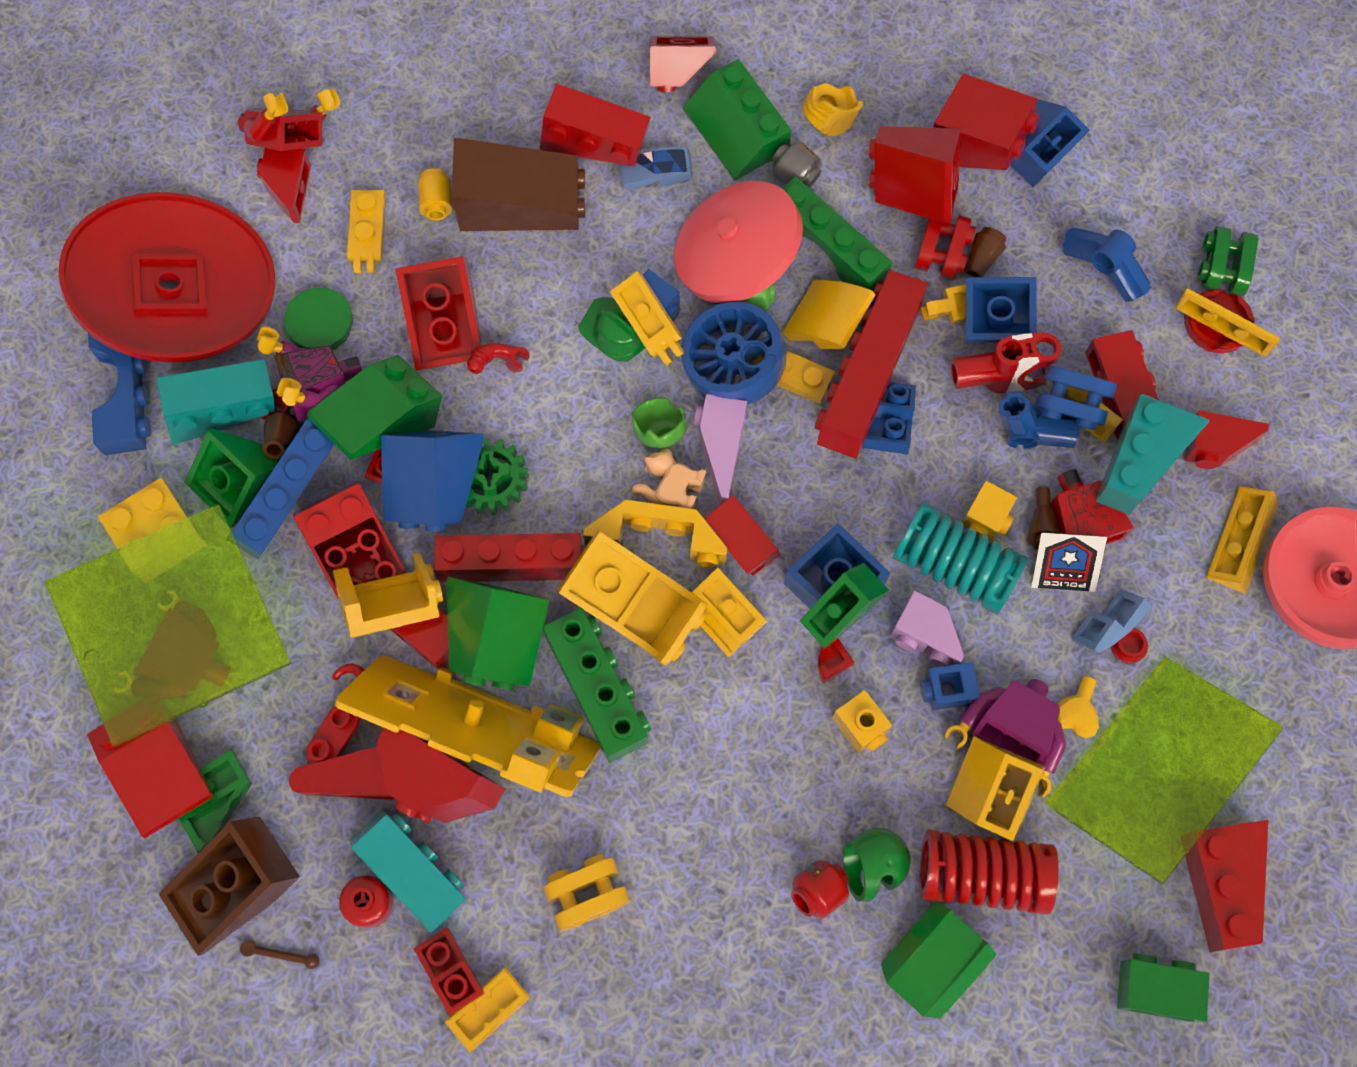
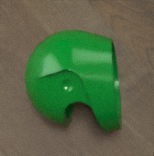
[843,828,911,902]

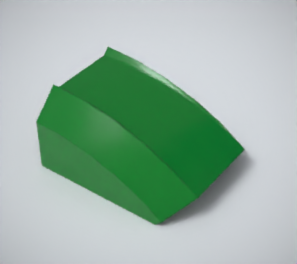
[881,901,997,1019]

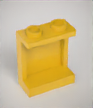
[333,552,443,638]

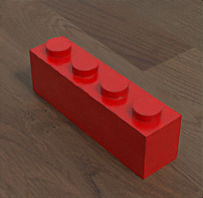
[1085,330,1159,442]
[434,533,583,583]

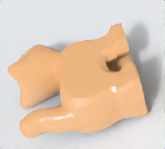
[632,448,707,509]

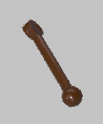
[240,941,319,969]

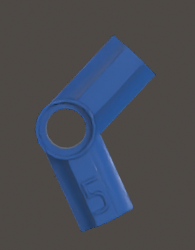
[1062,227,1152,302]
[998,392,1080,449]

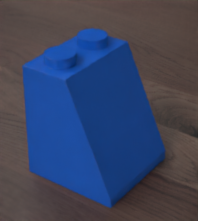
[381,430,484,531]

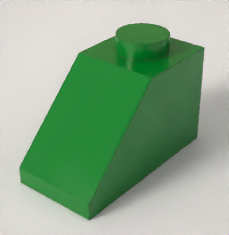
[800,563,889,648]

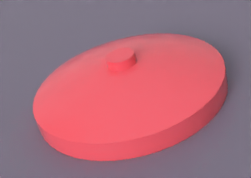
[674,181,803,303]
[1263,507,1357,649]

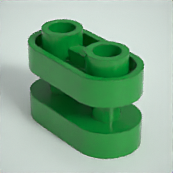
[1197,226,1258,296]

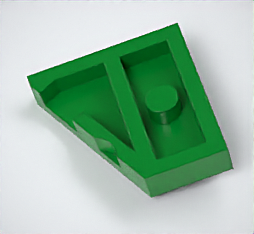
[179,750,252,853]

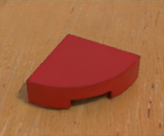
[817,638,855,684]

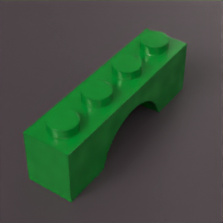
[782,176,893,292]

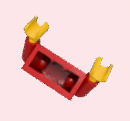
[238,88,341,151]

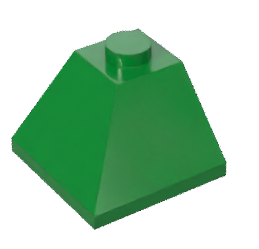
[184,429,279,528]

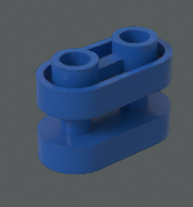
[1035,365,1117,431]

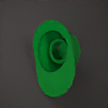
[578,297,646,362]

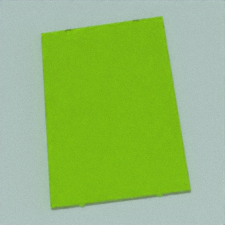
[1046,656,1283,885]

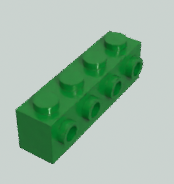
[543,608,652,763]

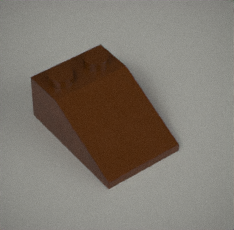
[159,816,300,956]

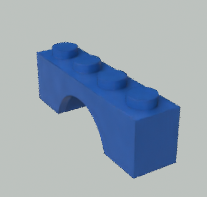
[88,333,151,455]
[227,418,334,559]

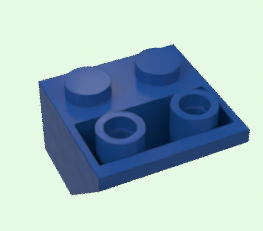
[1010,99,1090,187]

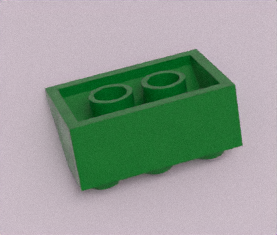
[683,59,792,181]

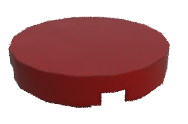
[1184,289,1255,354]

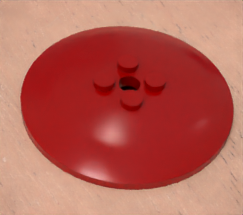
[58,192,275,363]

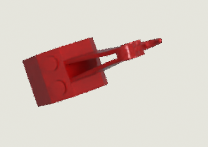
[289,663,506,823]

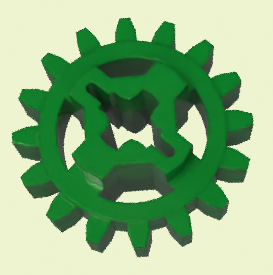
[466,438,529,515]

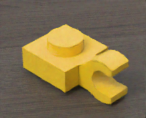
[920,284,966,324]

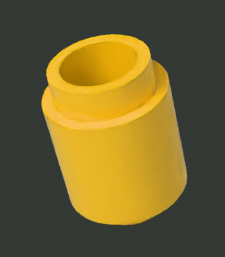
[418,168,453,221]

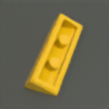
[1174,288,1281,357]
[1206,486,1278,594]

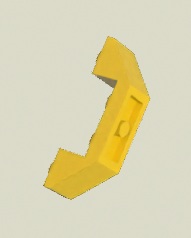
[583,500,727,568]

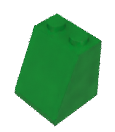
[446,577,550,690]

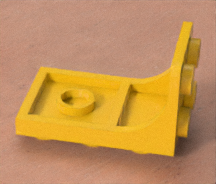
[557,530,707,666]

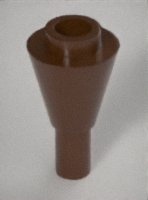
[1026,486,1061,550]

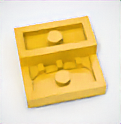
[782,280,875,349]

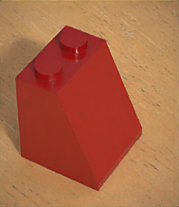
[934,73,1040,170]
[869,126,961,223]

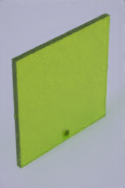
[44,504,292,746]

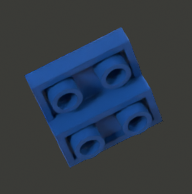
[862,382,916,454]

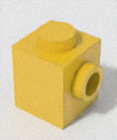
[962,481,1018,542]
[832,690,893,753]

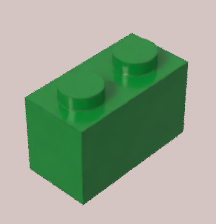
[1117,954,1210,1023]

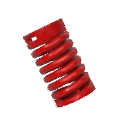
[919,829,1059,915]

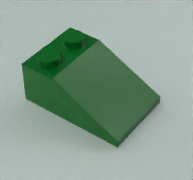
[307,355,442,460]

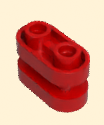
[915,215,976,279]

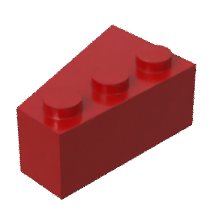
[539,83,651,167]

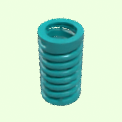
[892,501,1029,615]

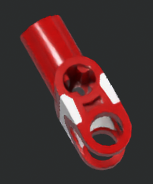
[950,332,1062,394]

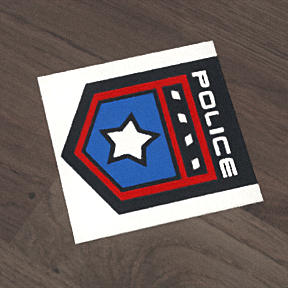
[1031,533,1107,592]

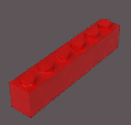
[814,270,928,459]

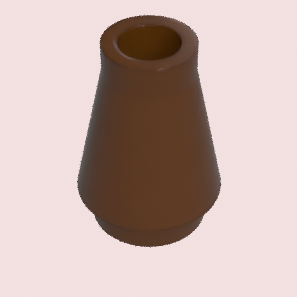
[964,227,1007,277]
[263,412,299,459]

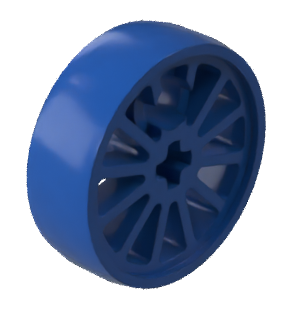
[681,302,786,405]

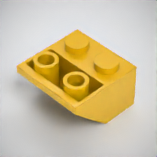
[945,736,1046,841]

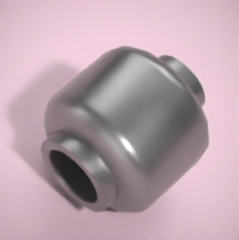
[772,142,822,188]

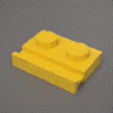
[692,568,768,657]

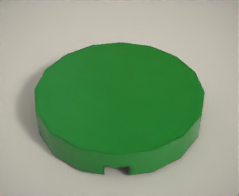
[284,288,354,350]

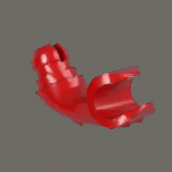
[467,342,530,374]

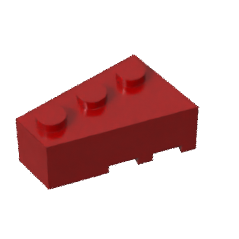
[1180,820,1269,953]

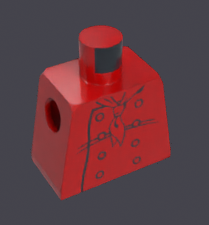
[1051,469,1134,545]

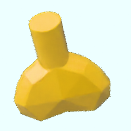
[1057,676,1099,739]

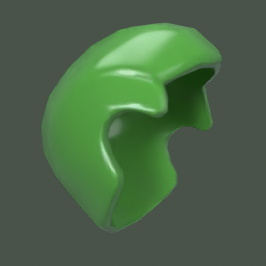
[632,397,687,449]

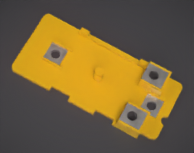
[335,655,601,797]

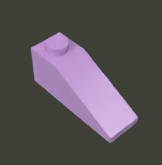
[694,394,747,505]

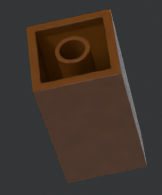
[452,138,585,231]

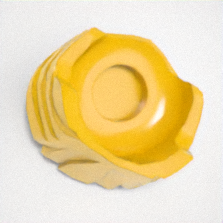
[802,83,863,136]

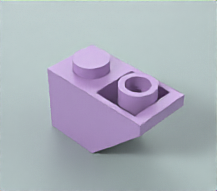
[891,590,964,667]

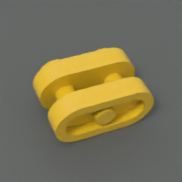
[543,854,631,932]

